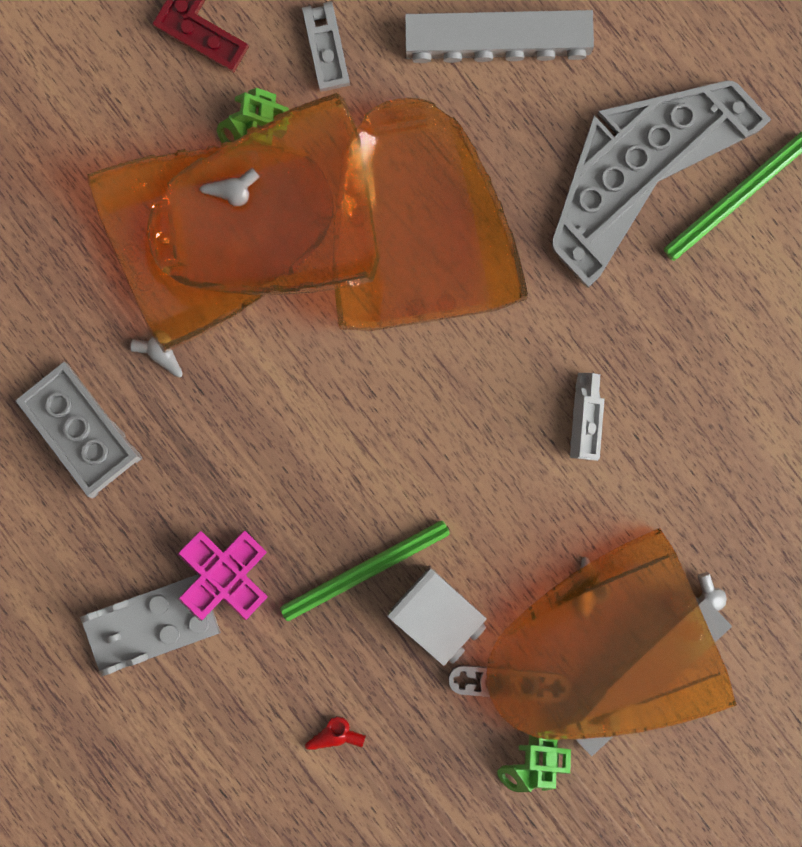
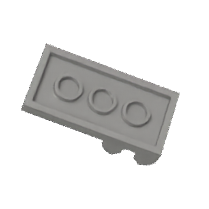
[15,362,143,499]
[80,574,221,677]

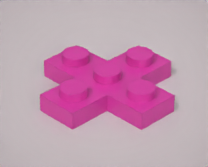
[177,531,268,621]

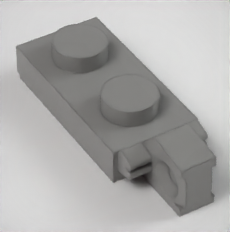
[570,373,605,461]

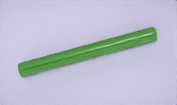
[664,132,802,261]
[280,521,450,621]

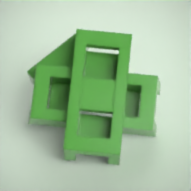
[217,88,289,150]
[497,732,571,792]

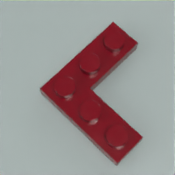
[152,0,249,74]

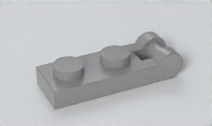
[302,1,350,92]

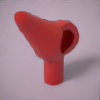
[305,716,366,750]

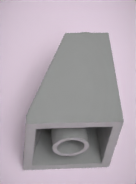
[387,566,486,666]

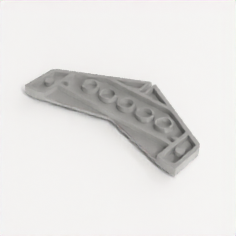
[551,80,771,288]

